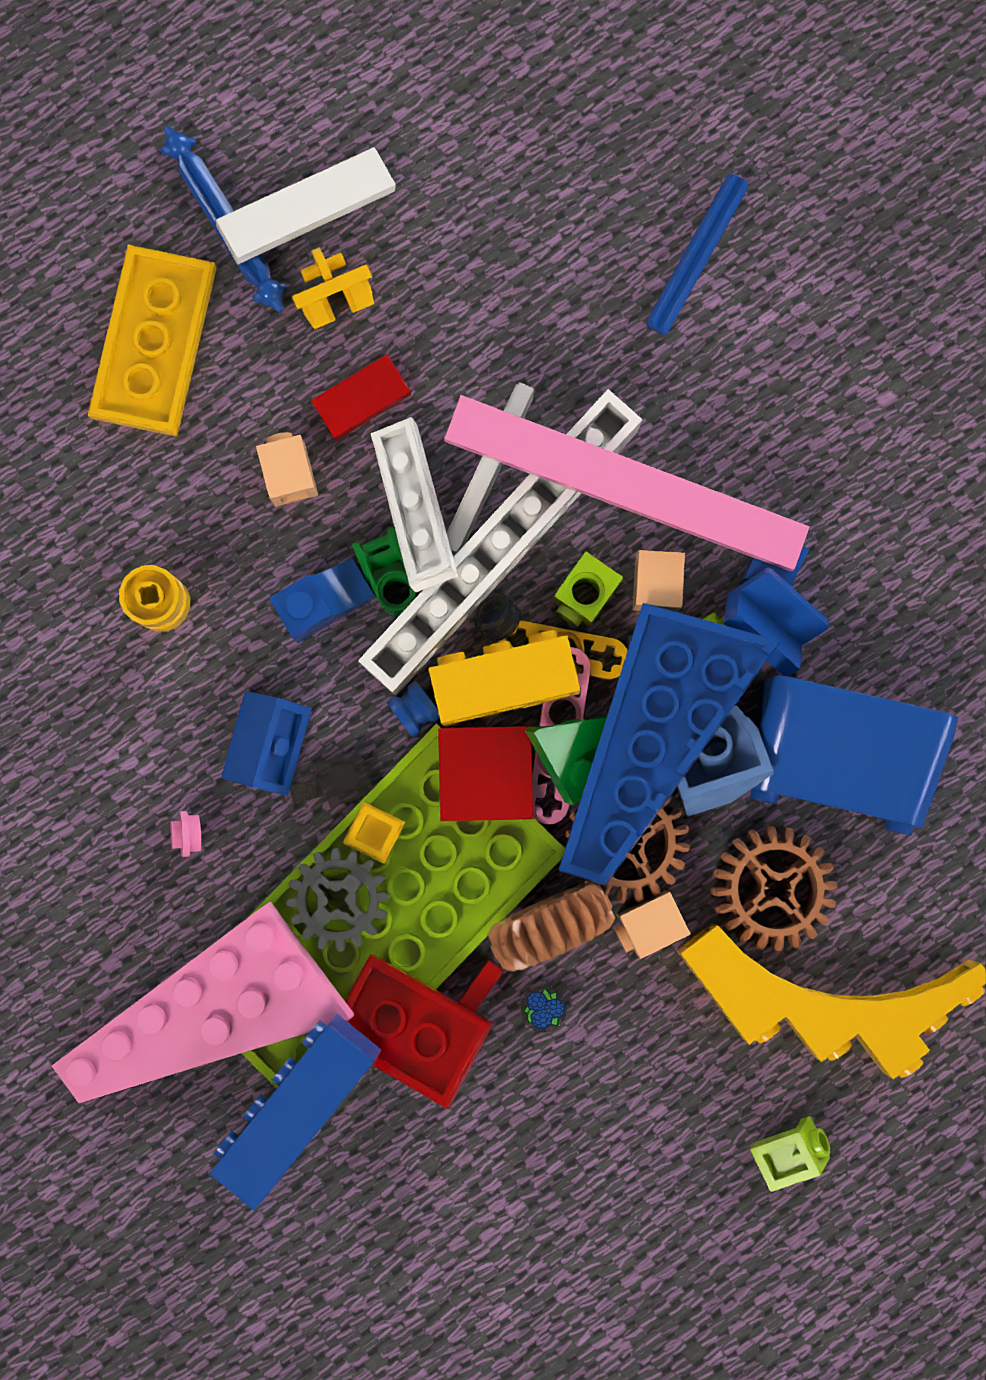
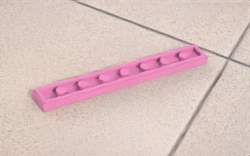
[444,395,810,571]

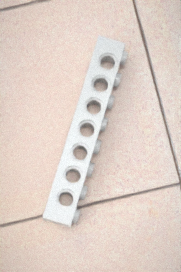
[358,389,642,696]

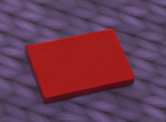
[345,954,494,1109]

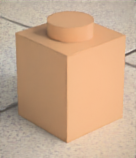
[256,432,319,507]
[633,550,685,612]
[614,890,691,959]

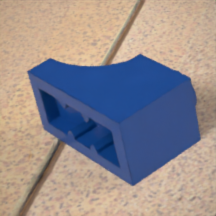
[269,557,376,643]

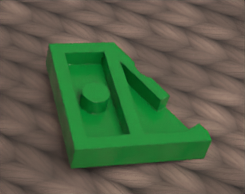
[525,714,608,805]

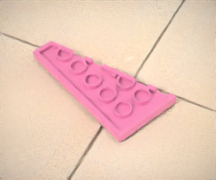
[52,901,355,1103]

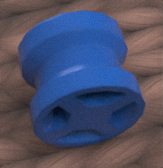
[386,680,440,738]

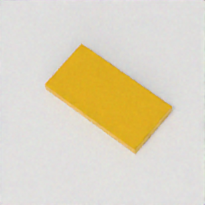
[87,245,217,437]

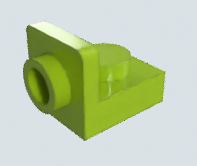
[750,1116,830,1192]

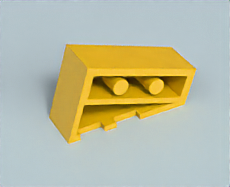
[428,630,581,728]

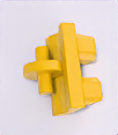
[291,247,374,329]

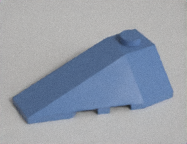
[628,636,774,817]

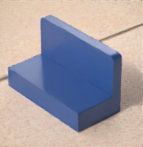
[723,568,829,677]
[222,691,312,796]

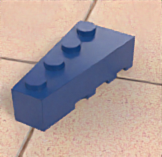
[209,1014,381,1211]

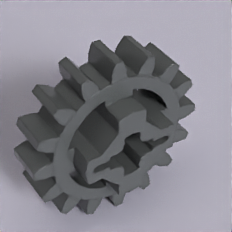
[286,848,390,951]

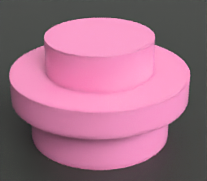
[170,811,201,857]

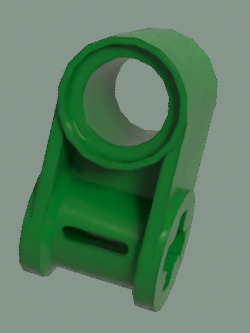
[352,526,419,618]

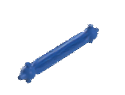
[160,126,287,313]

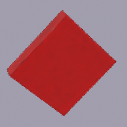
[438,726,533,821]

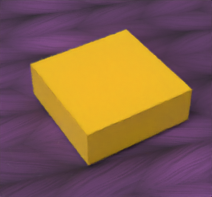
[343,801,406,864]

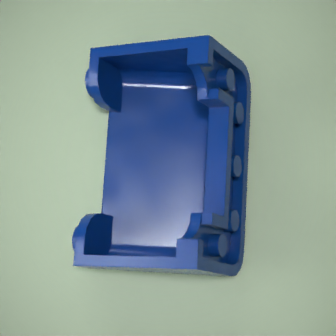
[749,676,958,835]

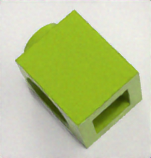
[553,551,623,627]

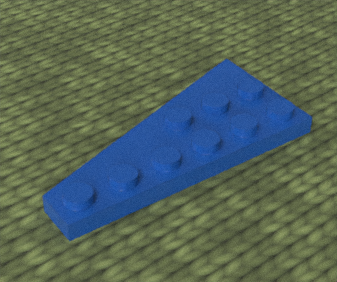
[559,603,779,886]

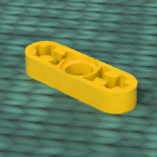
[499,621,628,680]

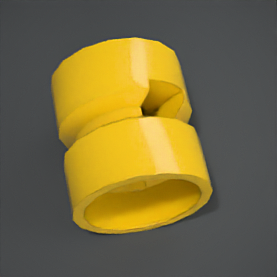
[119,565,190,632]

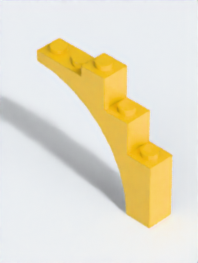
[676,923,986,1079]

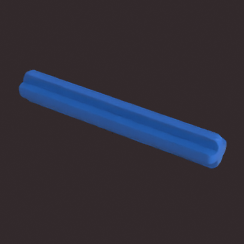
[647,174,748,335]

